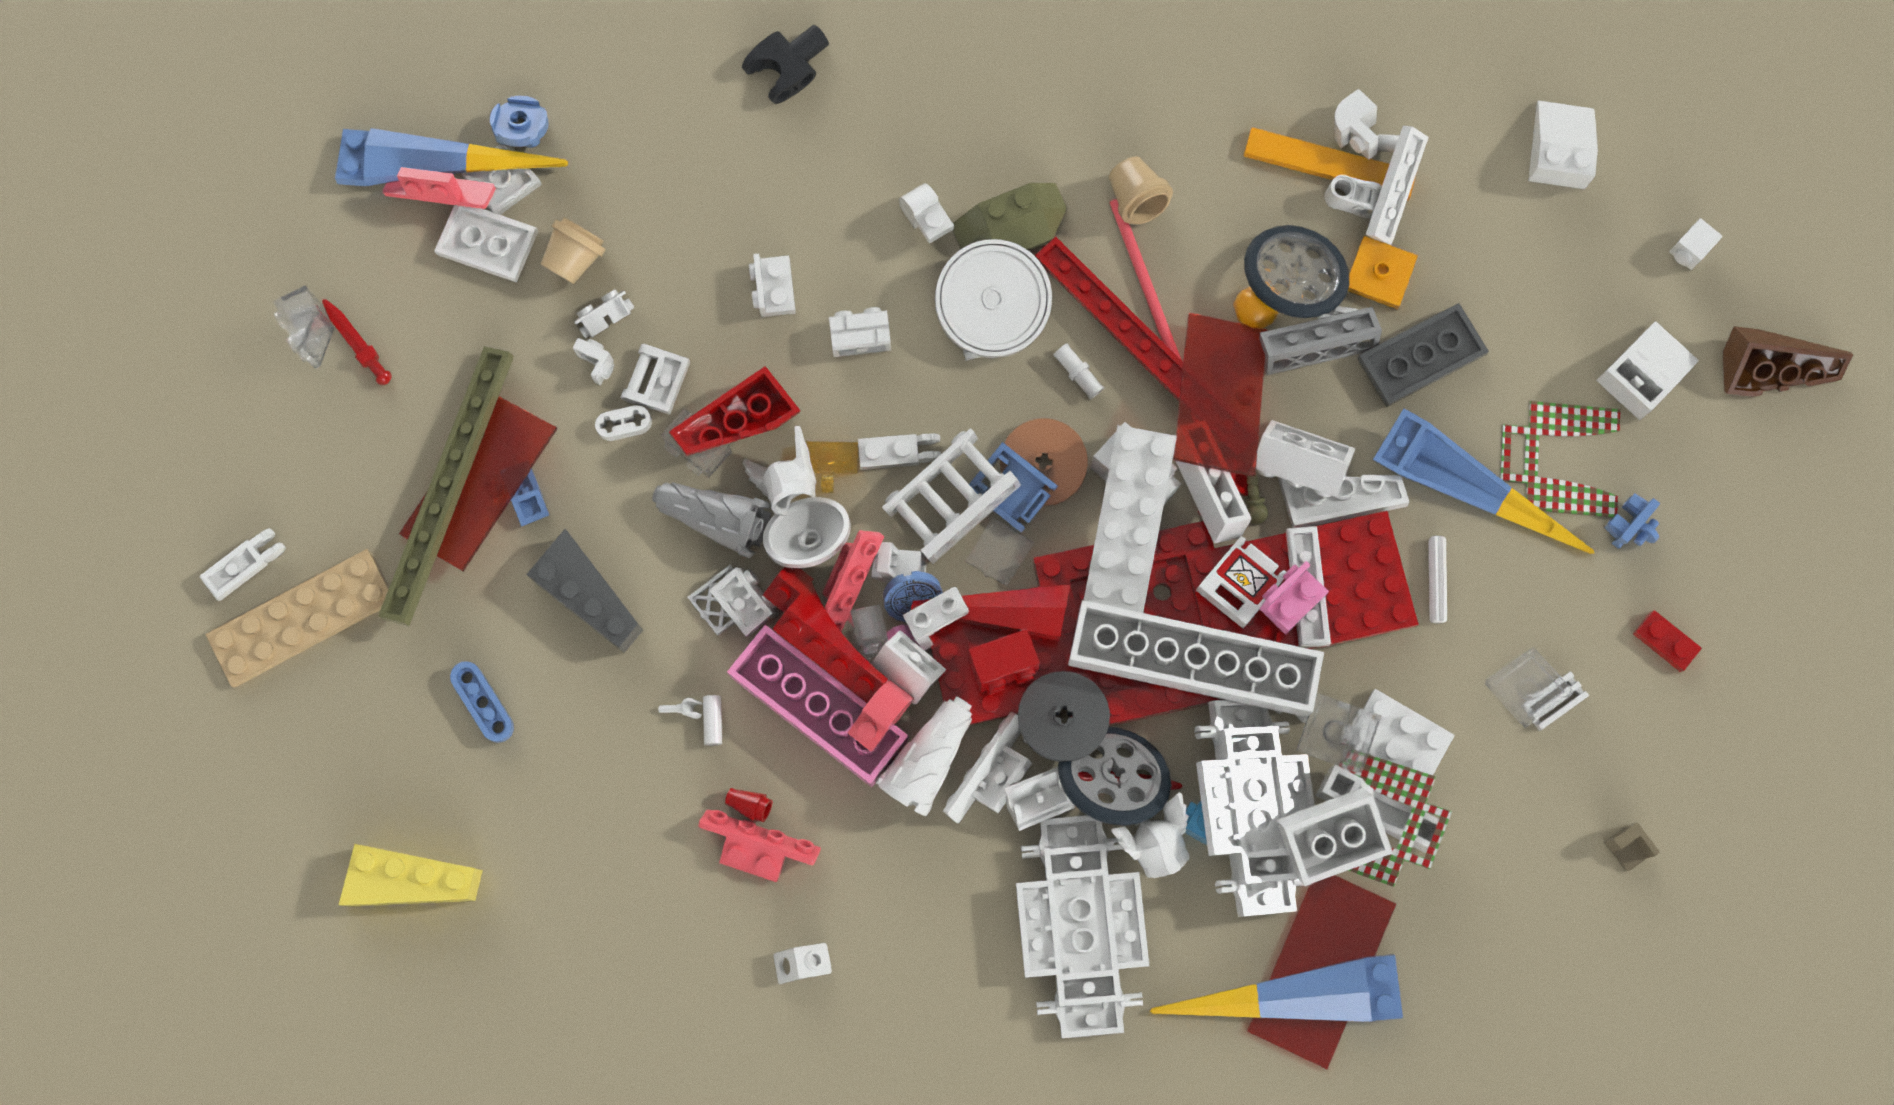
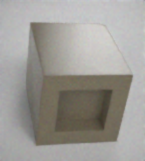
[1604,822,1660,871]

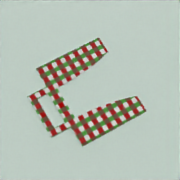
[1501,401,1620,518]
[1341,748,1452,887]

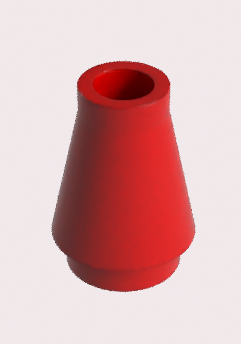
[725,788,773,823]

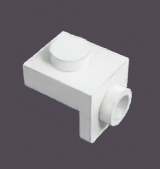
[573,338,614,385]

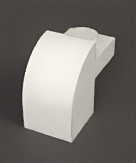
[1334,89,1378,160]
[899,183,954,244]
[871,542,927,583]

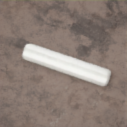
[1428,536,1447,623]

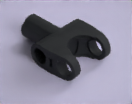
[742,24,829,104]

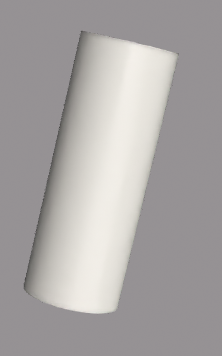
[703,695,722,746]

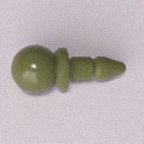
[1244,468,1268,525]

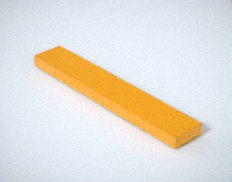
[1243,127,1417,200]

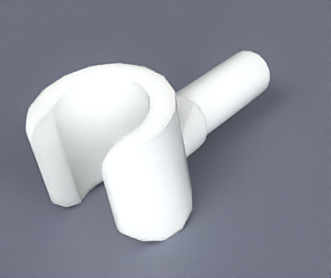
[658,698,703,719]

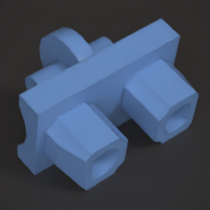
[1604,493,1660,549]

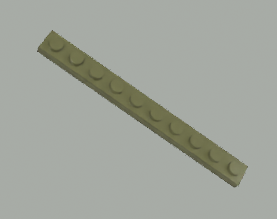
[378,347,514,626]

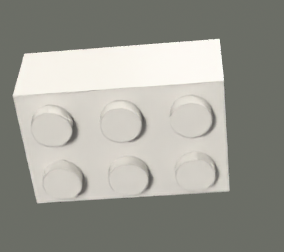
[1276,788,1393,886]

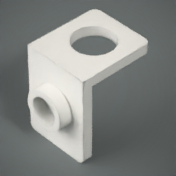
[773,943,832,984]

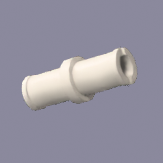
[1053,343,1104,399]

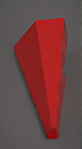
[911,585,1070,641]

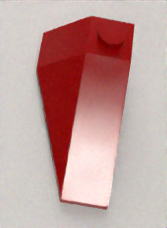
[669,366,801,456]

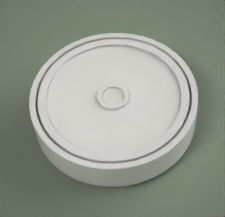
[935,239,1052,358]

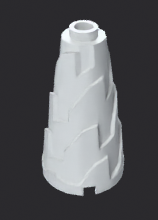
[875,696,972,816]

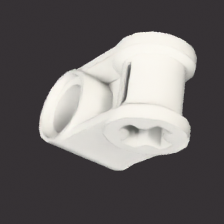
[1324,175,1382,218]

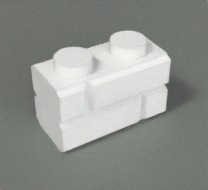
[829,307,891,357]

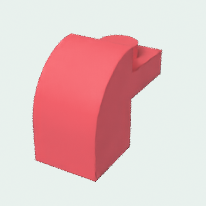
[847,680,914,752]

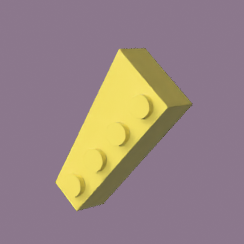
[339,844,483,907]

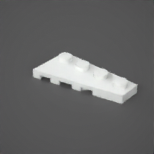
[1278,475,1409,528]

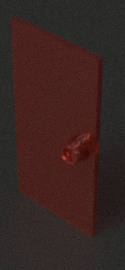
[1173,312,1267,477]
[399,396,558,572]
[1247,875,1396,1070]

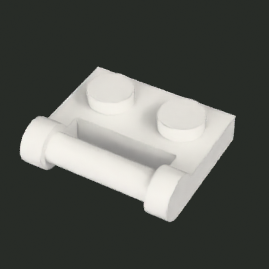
[620,344,690,415]

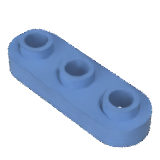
[450,661,514,743]

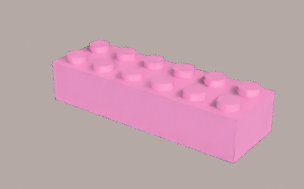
[727,625,909,788]

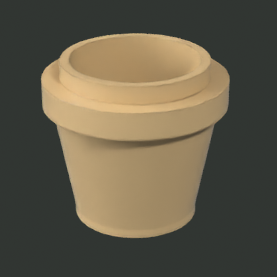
[1109,157,1173,224]
[540,217,606,284]

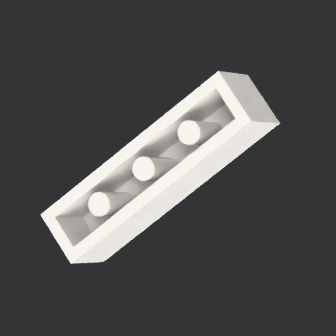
[1173,422,1252,544]

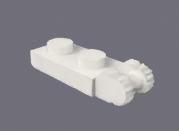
[858,433,942,470]
[200,528,286,601]

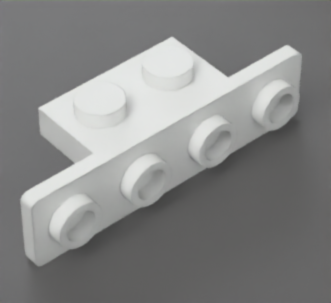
[943,712,1032,824]

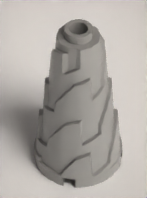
[652,482,771,558]

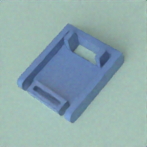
[969,442,1058,533]

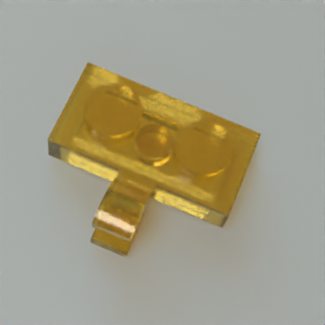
[805,441,858,493]

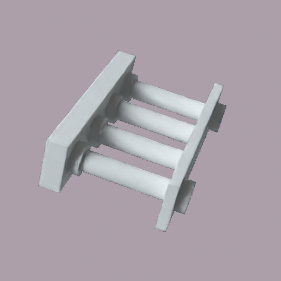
[882,428,1021,564]

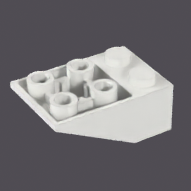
[1596,321,1699,420]

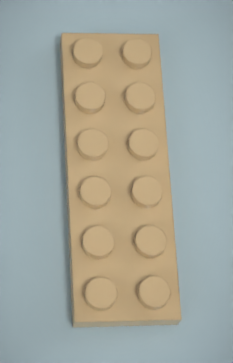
[205,549,389,688]

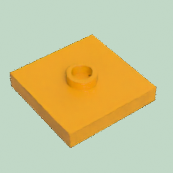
[1348,236,1418,310]

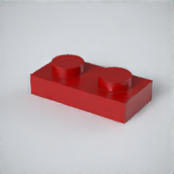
[1633,610,1702,672]

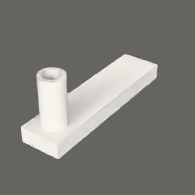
[1366,126,1429,245]

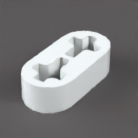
[595,406,652,441]

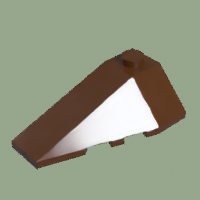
[1723,326,1853,397]

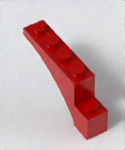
[762,567,888,703]

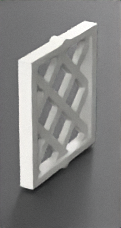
[688,565,735,635]

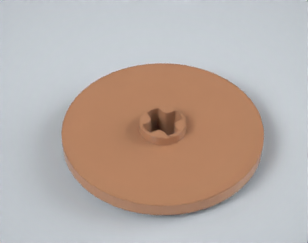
[1000,418,1088,506]

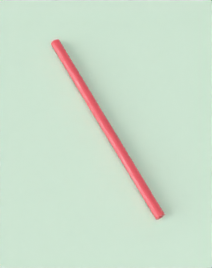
[1109,199,1200,424]

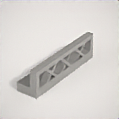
[1259,307,1382,375]

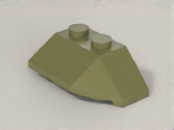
[952,183,1067,251]

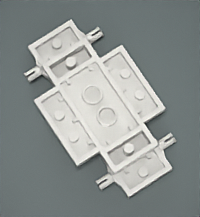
[1194,700,1315,917]
[1016,815,1149,1038]

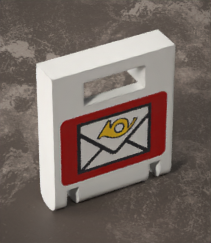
[1196,536,1286,628]

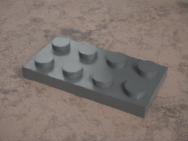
[1357,303,1489,407]

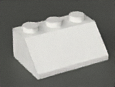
[1252,420,1356,497]

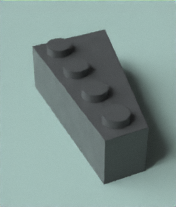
[526,529,643,653]

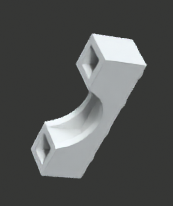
[1316,765,1439,853]

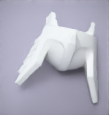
[743,426,816,516]
[1111,792,1190,878]

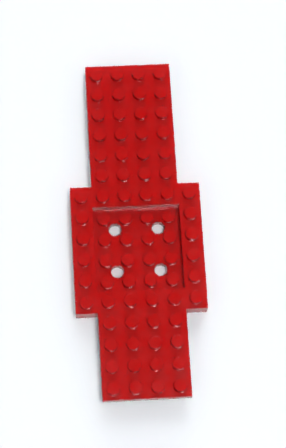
[929,511,1419,727]

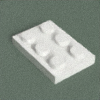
[435,205,538,283]
[1344,689,1455,775]

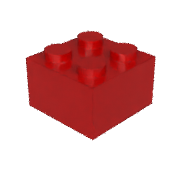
[968,629,1040,695]

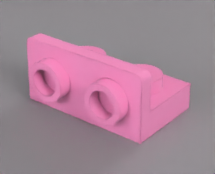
[1260,561,1329,634]

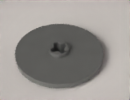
[1018,671,1110,762]

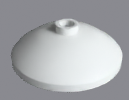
[763,497,851,568]

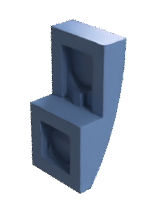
[501,461,550,526]

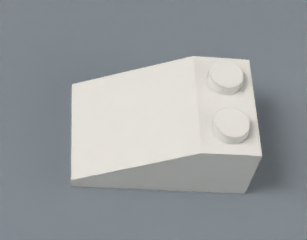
[1528,101,1598,189]

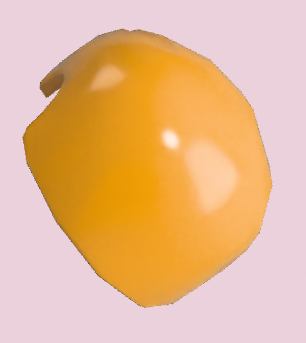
[1233,286,1279,329]

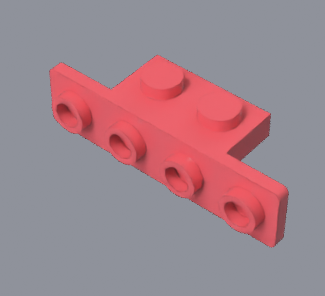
[382,167,496,209]
[822,530,884,632]
[698,810,821,882]

